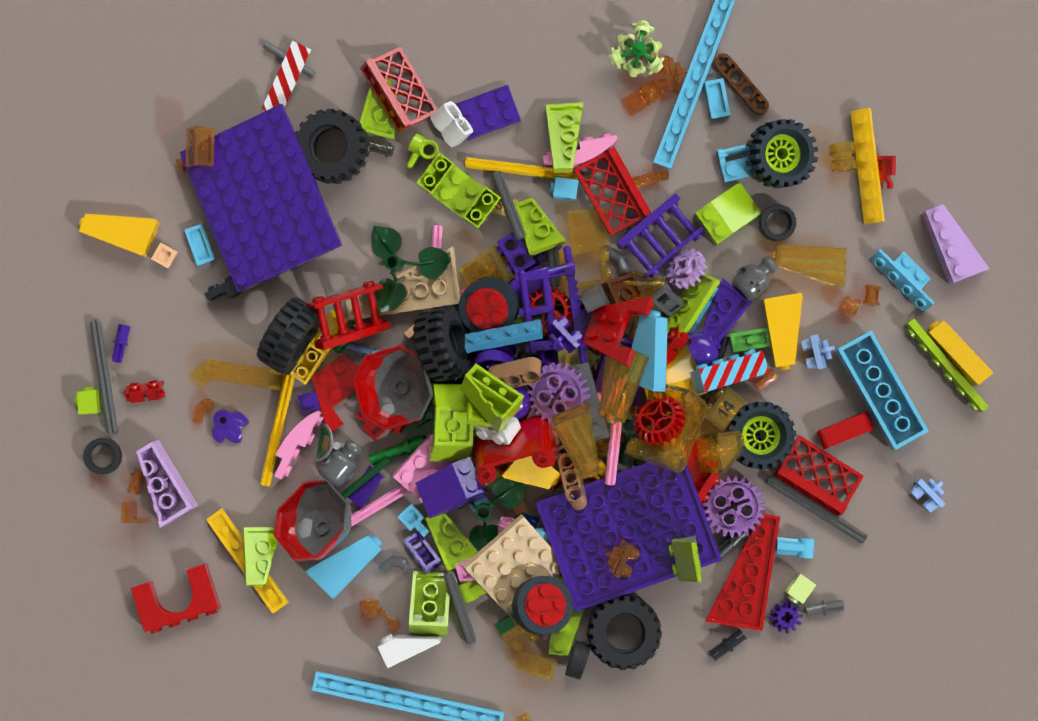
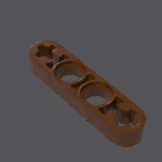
[714,53,769,115]

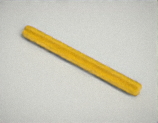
[465,157,577,180]
[260,374,295,487]

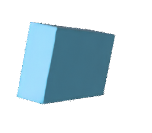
[704,78,730,120]
[184,224,216,266]

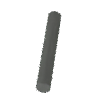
[263,42,316,78]

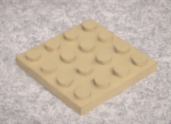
[463,514,561,618]

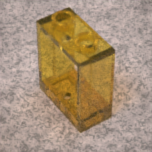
[558,245,612,290]

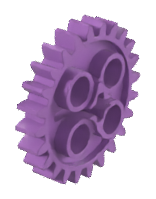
[527,362,591,426]
[703,476,765,539]

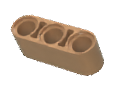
[488,357,542,388]
[558,453,587,510]

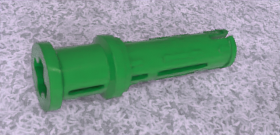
[369,436,425,466]

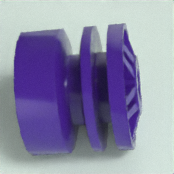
[474,344,516,371]

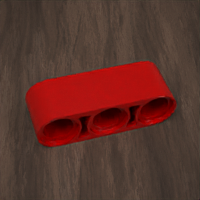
[816,411,875,449]

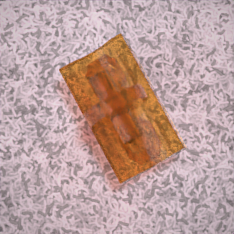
[658,55,688,92]
[605,539,640,578]

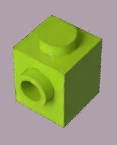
[74,387,102,415]

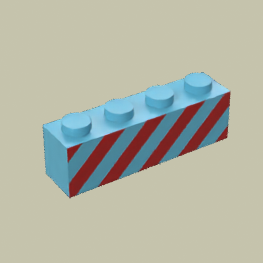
[689,349,769,395]

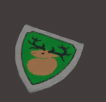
[314,423,345,462]

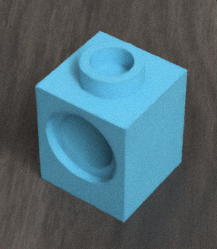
[550,177,578,201]

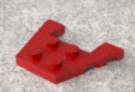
[582,297,654,368]
[312,355,359,432]

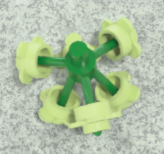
[609,20,664,77]

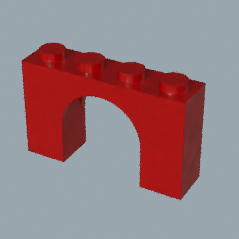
[131,563,221,634]

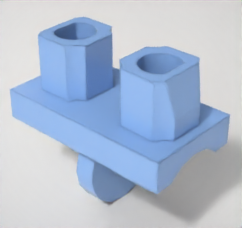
[801,334,835,370]
[909,478,945,513]

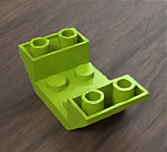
[417,152,501,229]
[429,384,474,461]

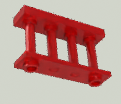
[306,281,391,350]

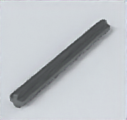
[90,320,118,434]
[766,476,867,544]

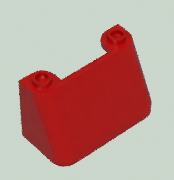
[475,416,558,485]

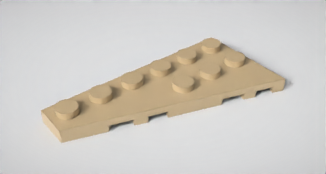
[346,246,461,321]

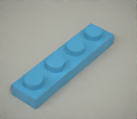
[465,319,543,353]

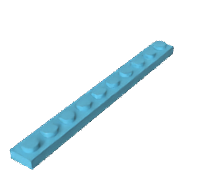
[653,0,735,170]
[312,671,504,721]

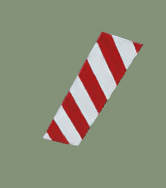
[262,41,311,111]

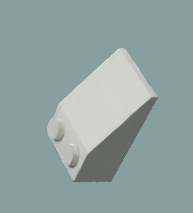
[378,634,442,668]

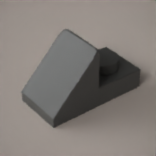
[650,282,685,317]

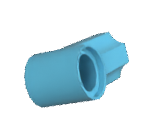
[775,537,815,559]

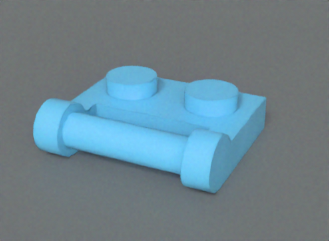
[716,144,755,183]

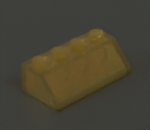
[695,431,744,473]

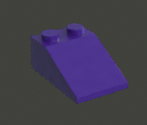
[415,457,485,519]

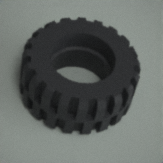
[295,109,370,184]
[256,298,320,374]
[413,305,475,383]
[587,594,662,670]

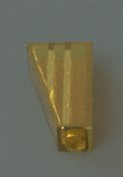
[771,245,847,288]
[599,344,649,424]
[203,359,284,391]
[553,402,600,479]

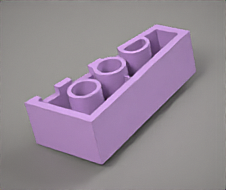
[921,204,990,284]
[136,440,198,528]

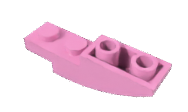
[542,133,617,168]
[275,411,324,479]

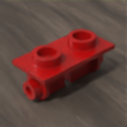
[666,325,689,365]
[124,380,166,404]

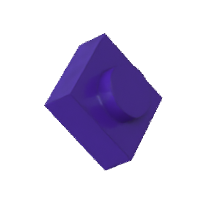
[297,391,321,414]

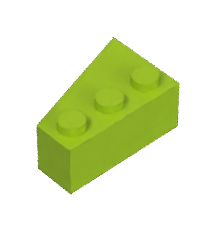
[461,364,524,434]

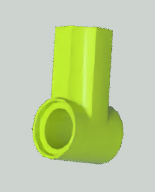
[459,580,487,604]

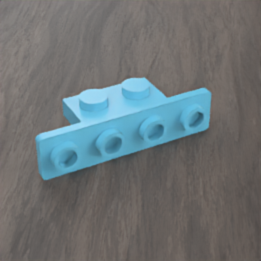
[869,249,934,312]

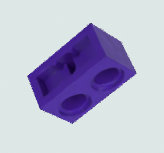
[496,232,536,274]

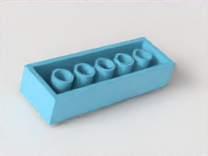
[834,330,929,450]

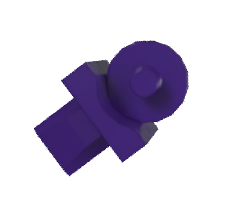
[546,316,583,354]

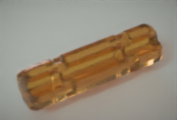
[632,169,669,187]

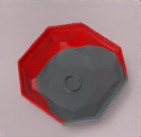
[353,345,434,430]
[273,480,352,561]

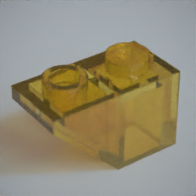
[514,649,557,680]

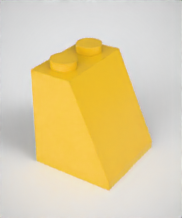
[495,456,561,489]

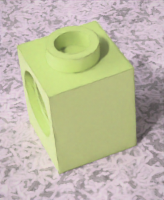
[785,573,816,604]

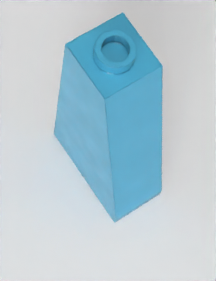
[623,310,668,392]
[306,535,383,599]

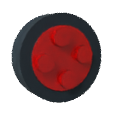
[459,277,519,332]
[512,576,573,635]

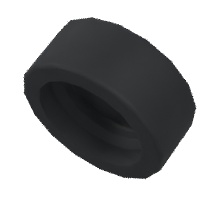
[759,204,796,241]
[83,438,122,474]
[565,640,591,680]

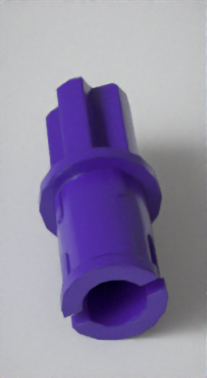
[112,324,131,363]

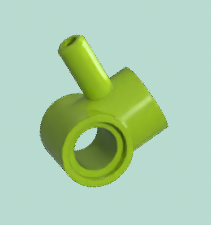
[406,133,439,169]

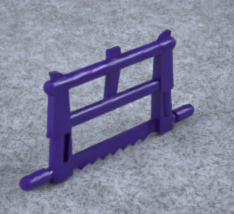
[514,245,587,363]

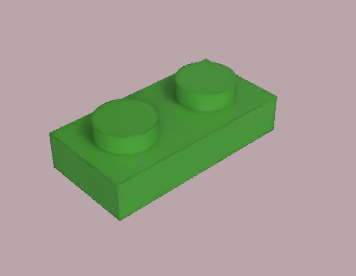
[729,327,771,353]

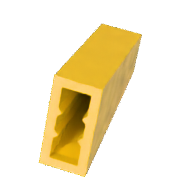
[78,214,160,258]
[762,293,803,371]
[926,320,993,386]

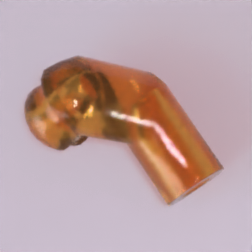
[193,399,214,424]

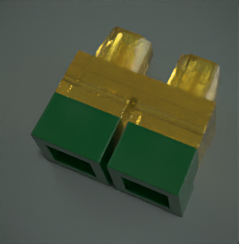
[495,614,540,652]

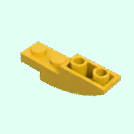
[290,309,349,385]

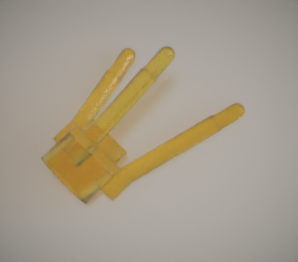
[622,270,664,297]

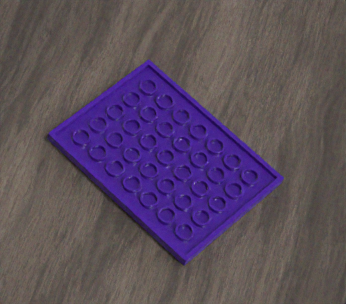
[180,104,343,293]
[536,450,722,612]

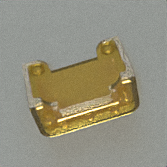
[625,384,707,473]

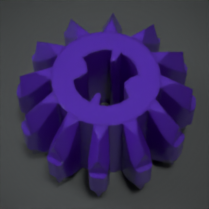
[769,600,803,634]

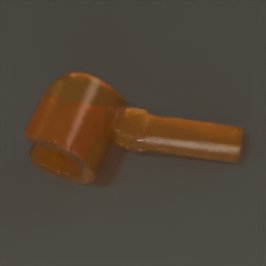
[378,607,401,630]

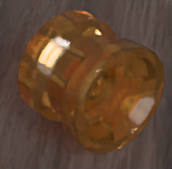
[839,295,861,318]
[360,599,380,617]

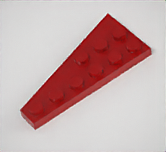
[705,513,780,631]

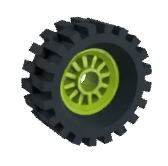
[745,119,818,188]
[725,401,796,469]

